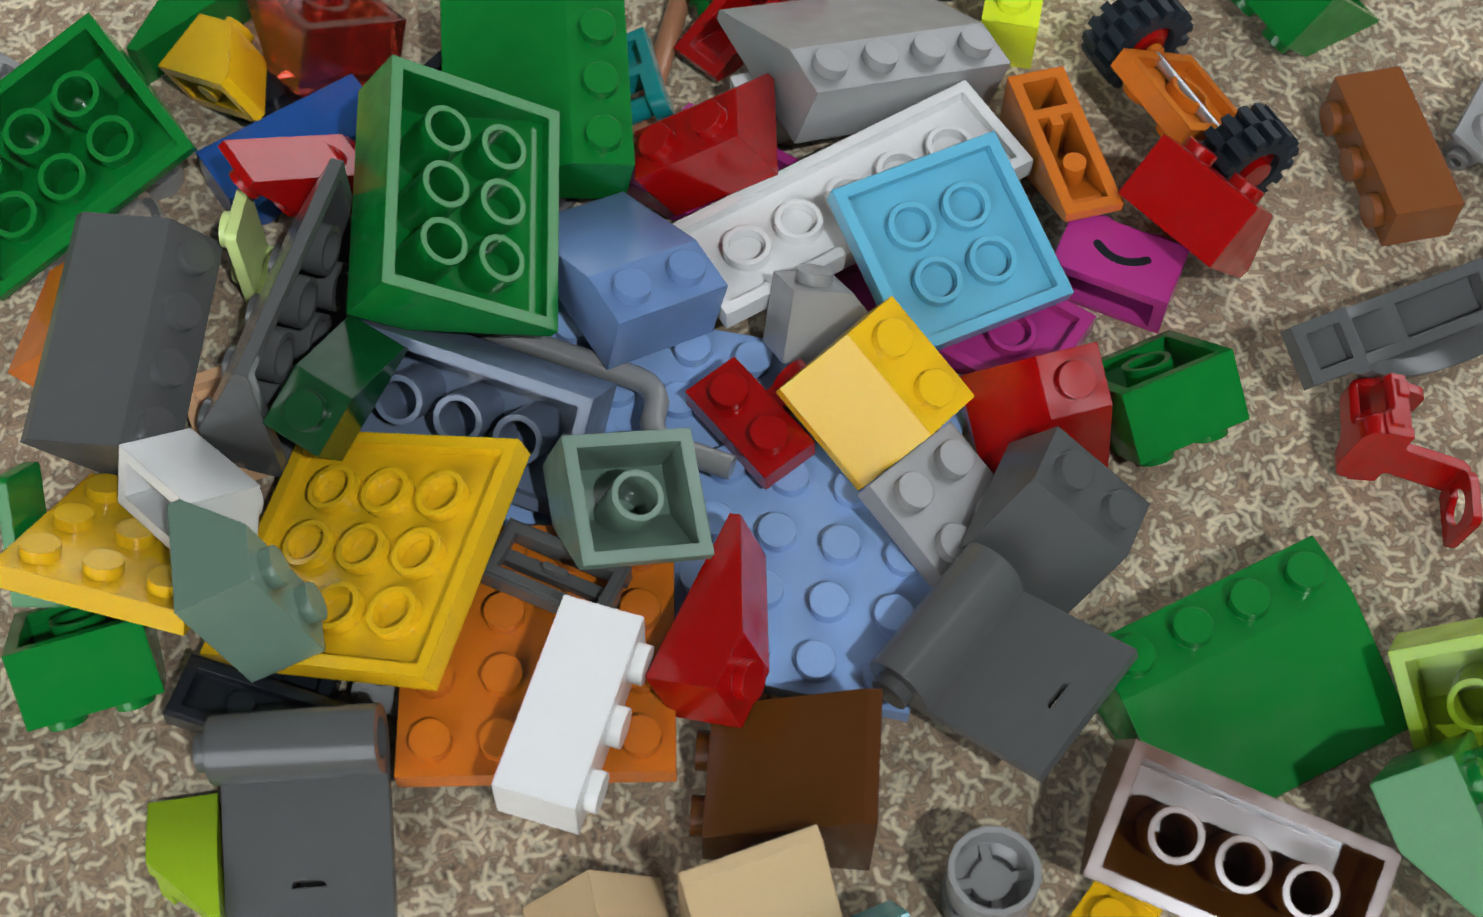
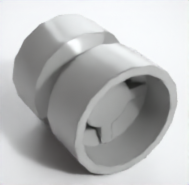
[940,826,1042,917]

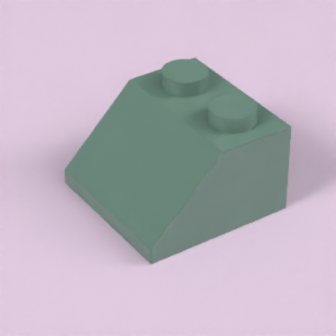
[543,428,715,570]
[167,499,327,683]

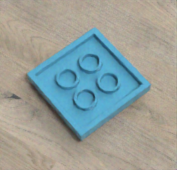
[827,131,1074,351]

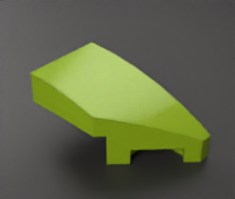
[145,793,225,917]

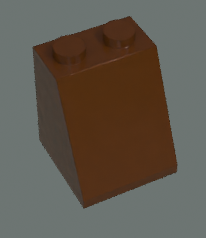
[689,688,883,870]

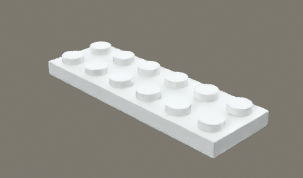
[672,80,1034,329]

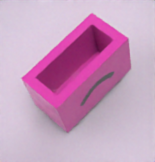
[1055,215,1189,334]

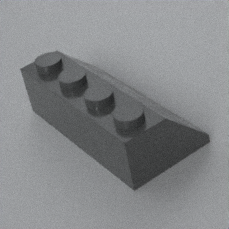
[20,212,223,475]

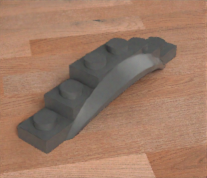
[1280,257,1483,391]

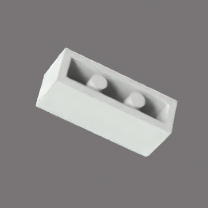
[491,594,654,835]

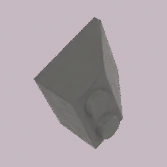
[960,426,1150,613]

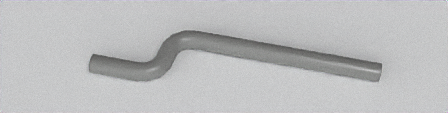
[465,333,737,480]

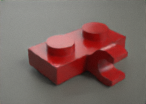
[685,356,815,490]

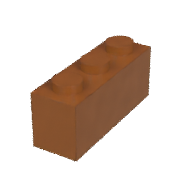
[1319,66,1465,247]

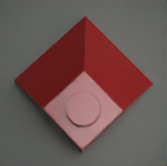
[959,342,1112,474]

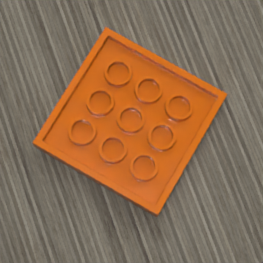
[394,525,677,788]

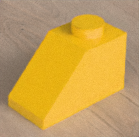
[158,14,267,122]

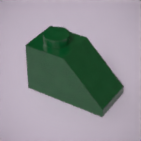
[262,315,408,461]

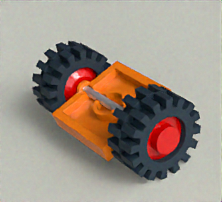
[1081,0,1299,193]

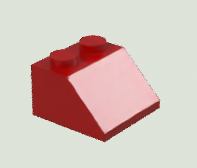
[635,73,778,216]
[1118,134,1273,278]

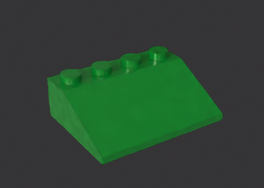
[439,0,635,199]
[0,12,198,301]
[346,54,560,336]
[1098,535,1408,798]

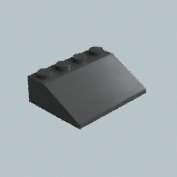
[197,158,353,478]

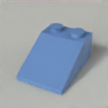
[558,192,728,370]

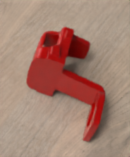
[1334,373,1483,548]

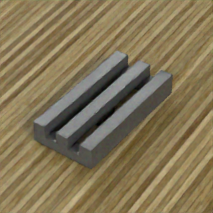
[481,518,633,614]

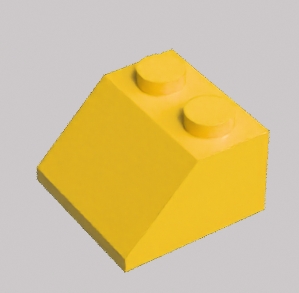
[776,296,975,491]

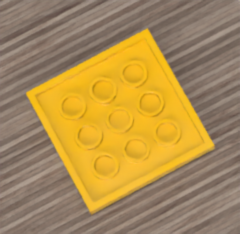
[200,432,530,691]

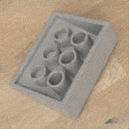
[716,0,1011,144]

